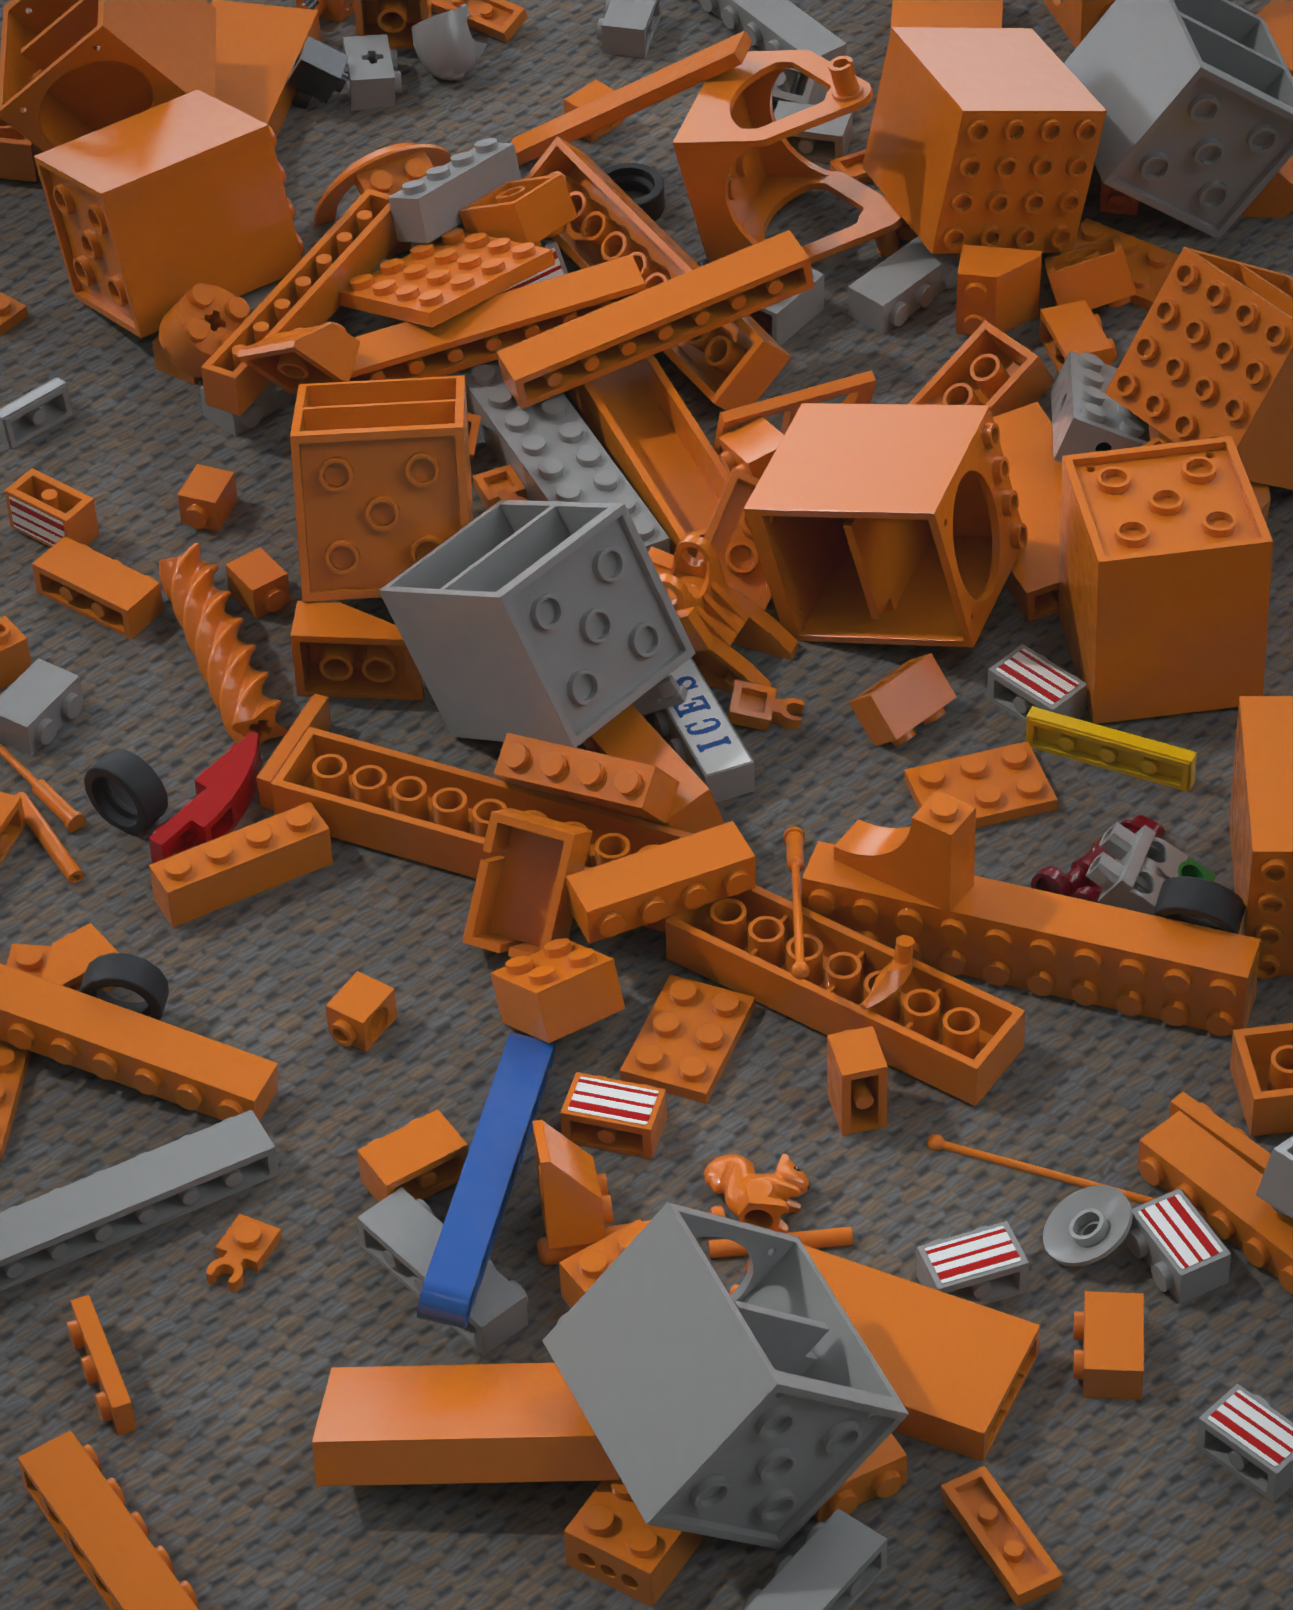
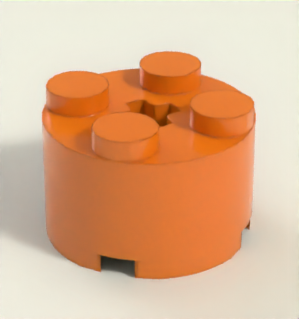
[159,283,250,377]

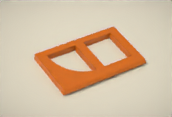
[713,370,876,456]

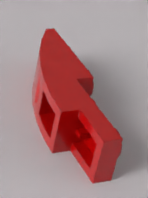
[148,731,262,864]

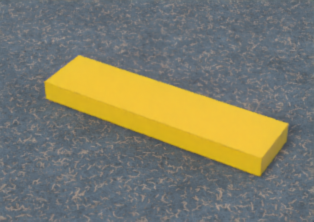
[1026,706,1197,792]

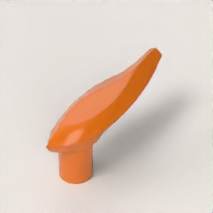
[860,935,915,1010]

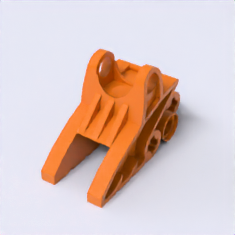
[648,535,798,693]

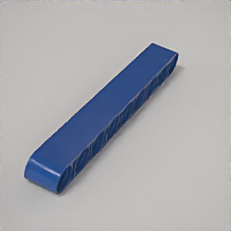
[417,1033,556,1329]

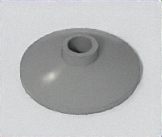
[1043,1185,1133,1267]

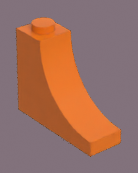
[834,790,976,913]

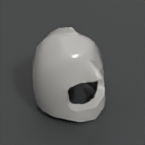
[412,3,487,81]

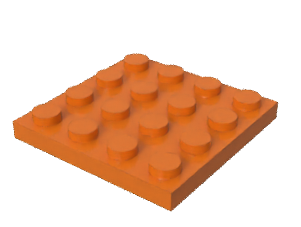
[339,228,555,328]

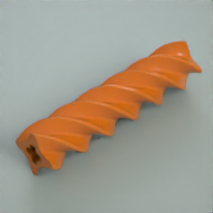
[159,543,288,744]

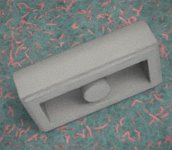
[0,377,73,449]

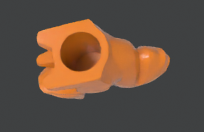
[703,1154,810,1233]

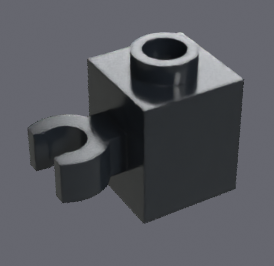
[286,36,349,109]

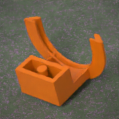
[313,142,451,259]

